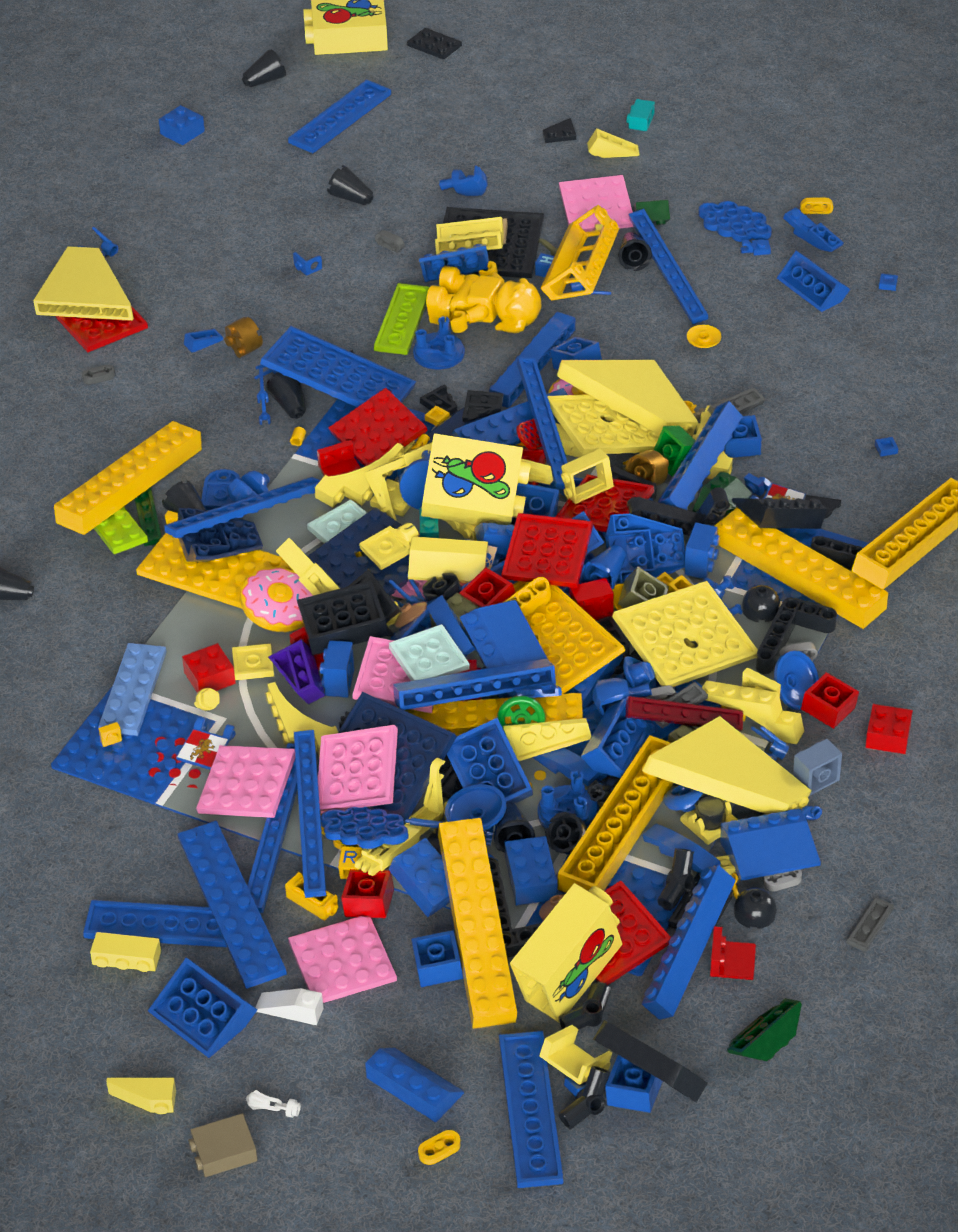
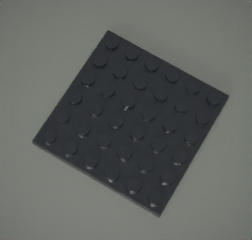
[435,207,544,278]

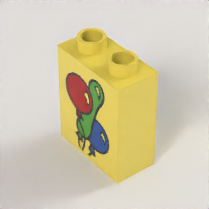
[303,0,388,55]
[421,434,531,525]
[510,883,622,1023]

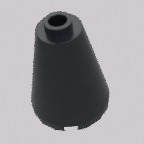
[242,49,286,87]
[327,165,374,205]
[618,232,652,271]
[266,372,306,419]
[162,481,206,513]
[0,567,34,600]
[494,802,535,853]

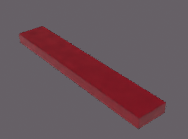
[626,696,743,732]

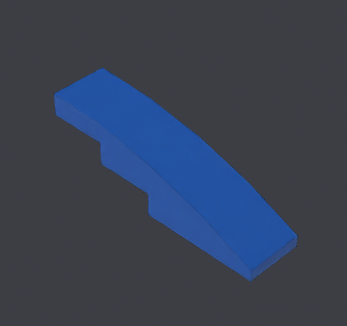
[426,595,476,657]
[532,748,601,786]
[642,823,721,873]

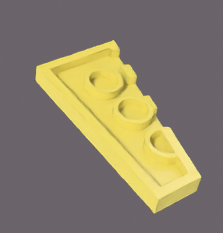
[503,718,592,761]

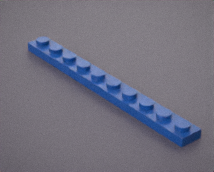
[629,209,708,325]
[517,358,568,489]
[164,477,321,538]
[294,730,326,898]
[247,743,298,913]

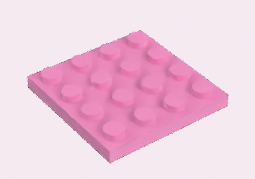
[559,175,634,232]
[353,636,433,713]
[318,725,398,814]
[196,745,295,818]
[288,916,397,1003]

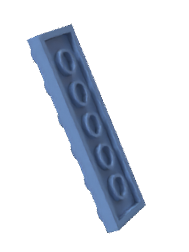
[98,643,167,736]

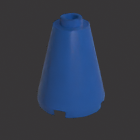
[580,545,626,590]

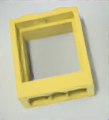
[561,449,614,504]

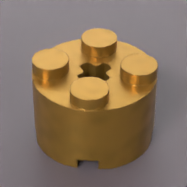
[224,317,263,358]
[625,450,669,486]

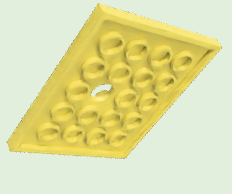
[547,395,660,455]
[612,581,758,687]

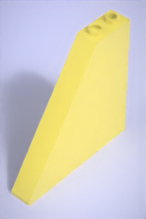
[33,247,134,320]
[557,360,698,436]
[642,716,811,814]

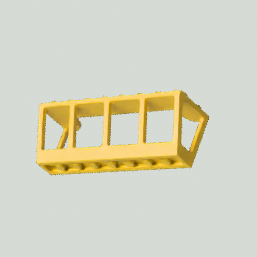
[541,204,620,301]

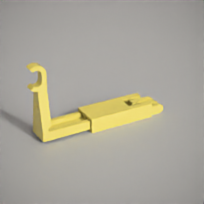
[364,442,432,520]
[276,538,340,596]
[355,758,445,876]

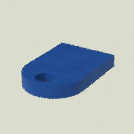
[201,469,240,510]

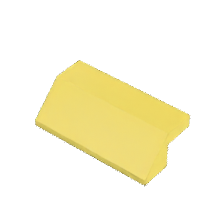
[435,217,504,254]
[408,537,488,583]

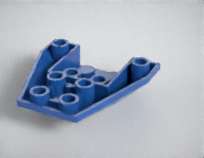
[605,514,685,584]

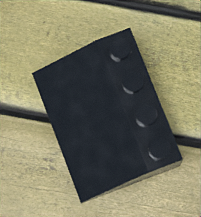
[731,498,827,529]
[297,581,388,656]

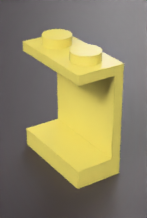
[539,1025,612,1085]

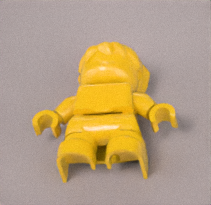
[426,261,542,333]

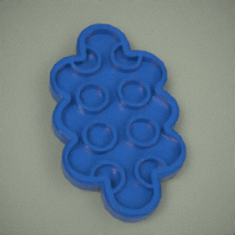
[699,201,772,242]
[321,807,409,849]

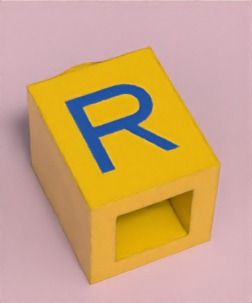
[338,846,363,879]

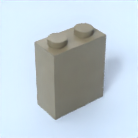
[188,1113,257,1177]

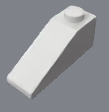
[255,988,324,1025]

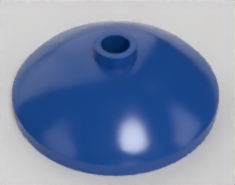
[774,651,819,710]
[445,784,507,831]

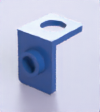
[293,252,322,276]

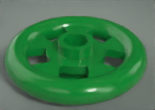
[497,696,546,735]

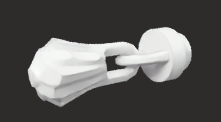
[246,1090,301,1118]

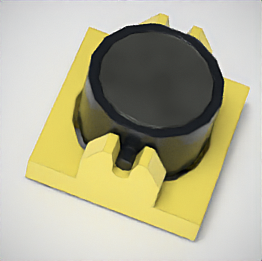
[680,795,738,845]

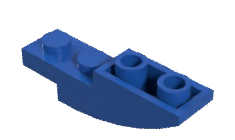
[783,207,844,252]

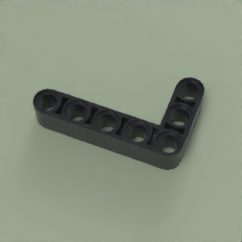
[627,487,730,536]
[810,536,899,581]
[756,597,837,674]
[488,857,542,957]
[593,1020,708,1103]

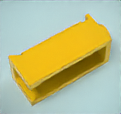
[285,872,338,921]

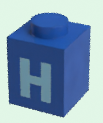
[535,253,555,277]

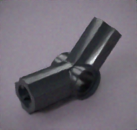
[588,775,621,803]
[657,848,694,911]
[559,982,611,1029]
[558,1066,610,1130]

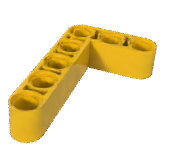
[504,577,552,616]

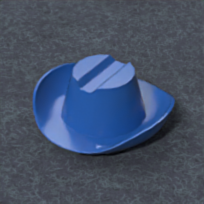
[623,656,656,689]
[663,785,703,812]

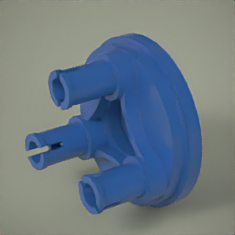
[413,316,465,370]
[399,450,431,510]
[538,770,599,829]

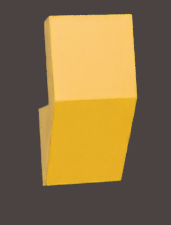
[657,572,693,594]

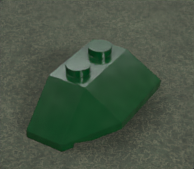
[692,472,752,514]
[727,998,802,1061]

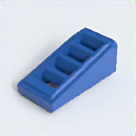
[184,329,223,353]

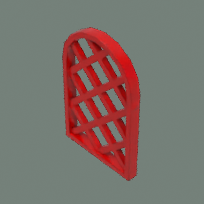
[516,419,542,450]

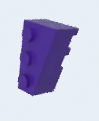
[268,639,325,705]

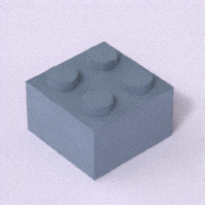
[793,739,842,796]

